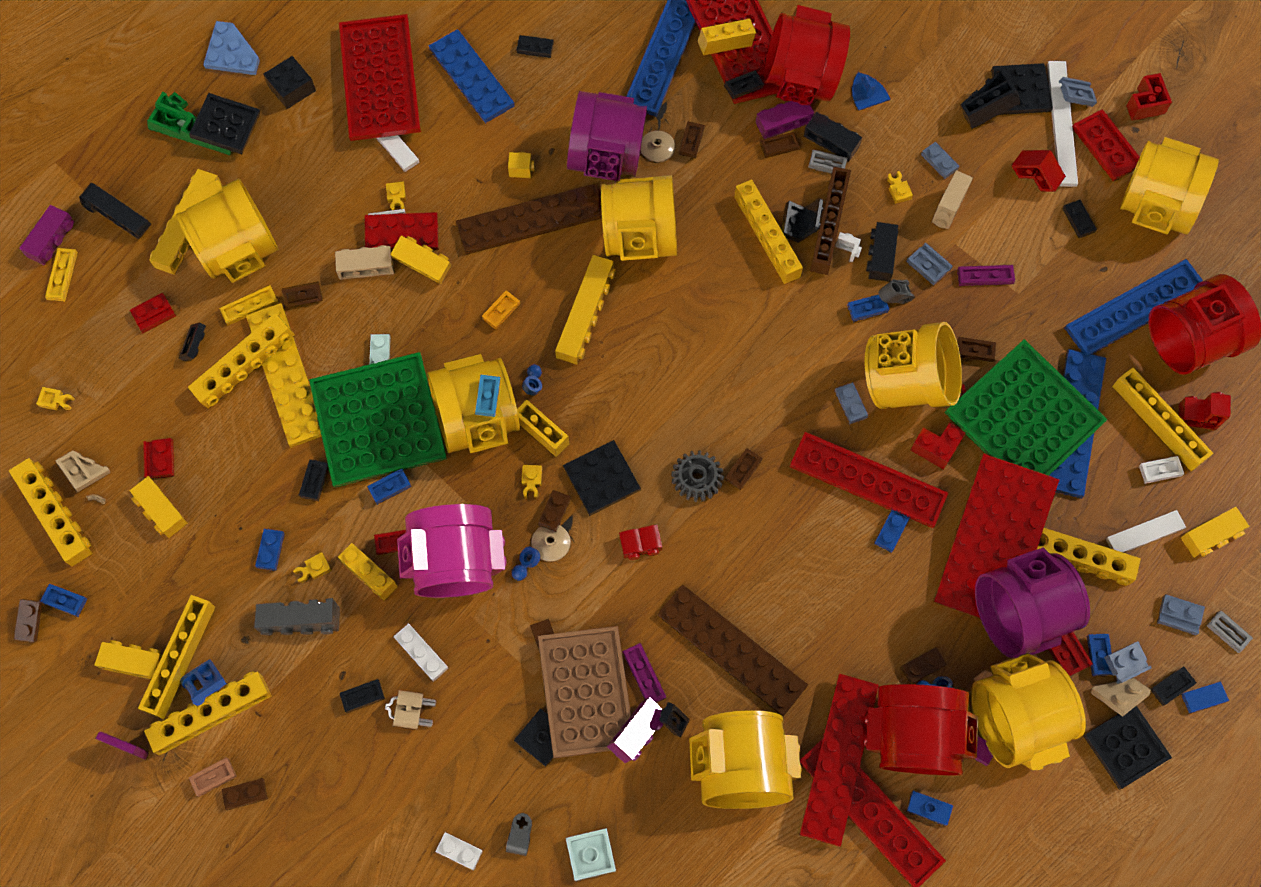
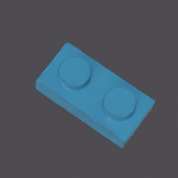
[475,375,500,417]

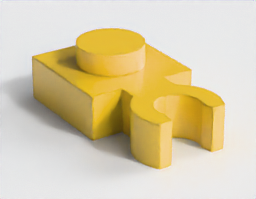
[887,171,913,204]
[386,181,406,211]
[36,387,75,410]
[522,465,542,499]
[293,552,332,584]

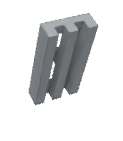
[808,150,847,173]
[1206,611,1253,653]

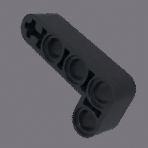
[79,183,151,239]

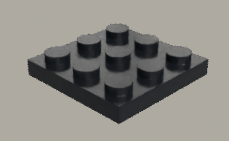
[991,63,1053,115]
[189,93,260,154]
[563,440,641,516]
[1083,705,1172,790]

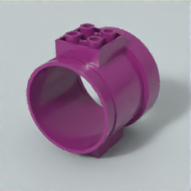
[567,91,647,181]
[975,547,1090,658]

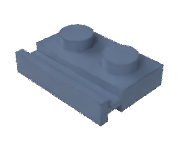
[1059,77,1097,107]
[907,242,953,285]
[1157,594,1205,635]
[1104,642,1151,684]

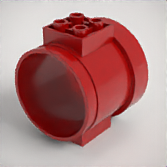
[763,5,850,105]
[1148,274,1261,375]
[864,684,978,776]

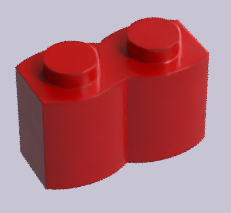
[619,525,662,560]

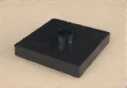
[514,708,553,767]

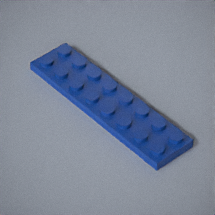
[626,0,696,117]
[1064,259,1203,356]
[1049,349,1106,498]

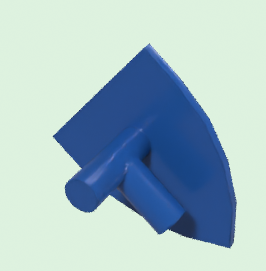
[852,72,890,111]

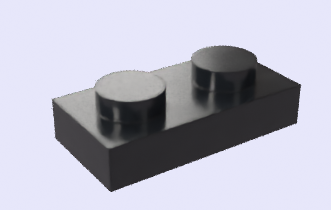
[516,35,554,58]
[724,70,764,99]
[1062,200,1097,238]
[178,322,206,361]
[299,459,329,501]
[1150,666,1197,706]
[339,679,385,713]
[659,702,690,738]

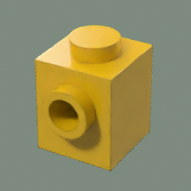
[508,152,535,178]

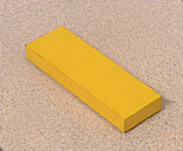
[45,248,78,302]
[219,285,279,326]

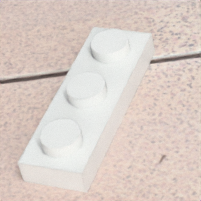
[394,623,449,682]

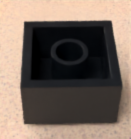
[263,56,316,109]

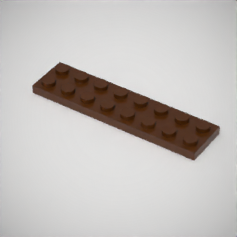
[456,184,602,255]
[657,584,808,717]

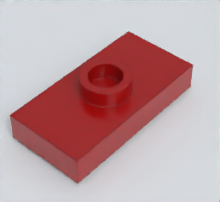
[374,530,406,555]

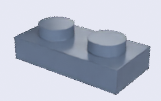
[921,142,959,179]
[835,383,868,424]

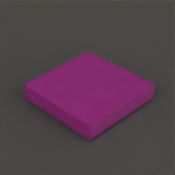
[95,732,149,760]

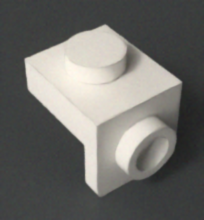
[835,232,862,262]

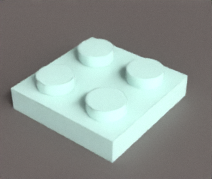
[566,828,616,881]

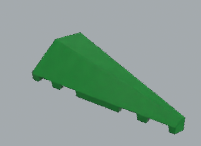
[147,91,232,155]

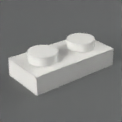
[1139,456,1184,484]
[435,832,483,871]

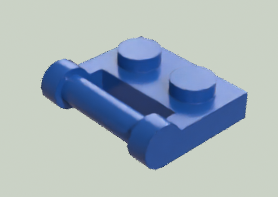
[180,659,227,706]

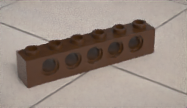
[810,166,851,275]

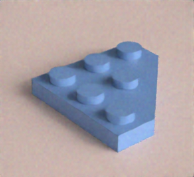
[203,21,260,75]

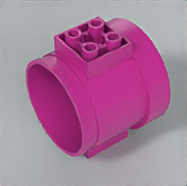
[397,504,507,598]

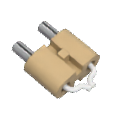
[385,690,436,729]

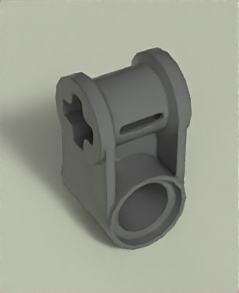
[878,279,915,304]
[506,813,532,856]

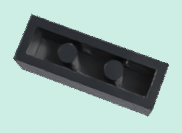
[803,112,862,162]
[866,222,899,282]

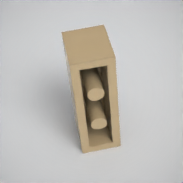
[335,245,394,279]

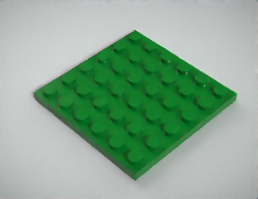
[944,339,1108,476]
[309,352,447,488]

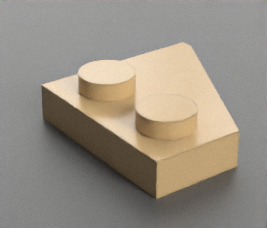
[55,451,110,492]
[1091,678,1150,716]

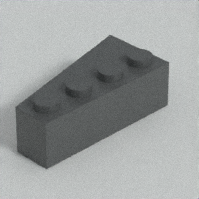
[254,598,340,635]

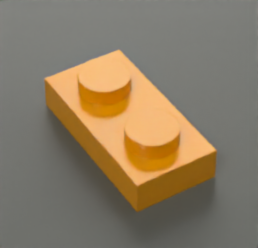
[482,290,520,330]

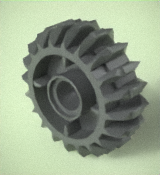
[671,450,724,502]

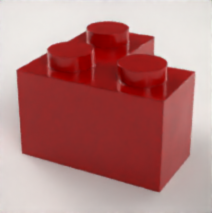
[1126,73,1172,121]
[1011,150,1066,192]
[1178,392,1231,430]
[910,422,965,470]

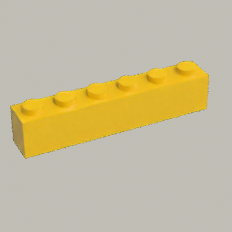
[149,169,222,275]
[555,255,616,365]
[1112,368,1214,472]
[138,595,215,720]

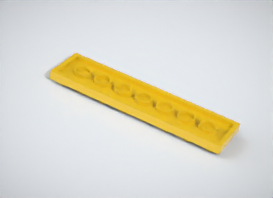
[246,303,322,448]

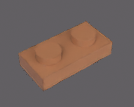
[189,758,237,797]

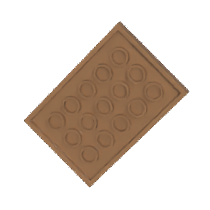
[538,626,631,758]

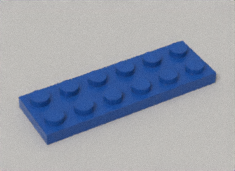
[429,29,515,123]

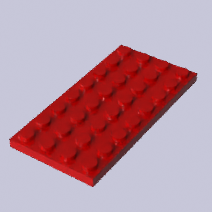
[686,0,778,104]
[339,14,421,141]
[933,454,1060,618]

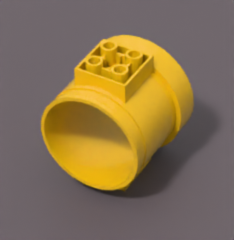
[1120,137,1219,235]
[601,175,677,260]
[176,178,279,283]
[865,322,962,409]
[427,354,520,453]
[970,654,1086,770]
[689,711,802,809]

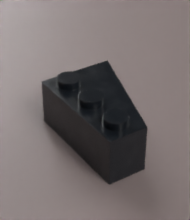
[960,67,1020,129]

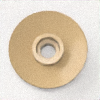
[640,131,675,163]
[531,525,571,562]

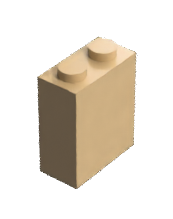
[932,170,973,229]

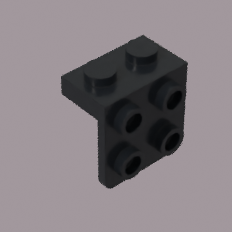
[781,198,823,243]

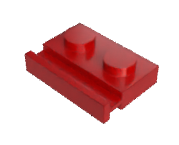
[130,292,176,333]
[143,438,175,479]
[1048,632,1093,677]

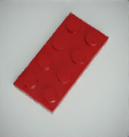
[1072,109,1140,182]
[365,212,439,251]

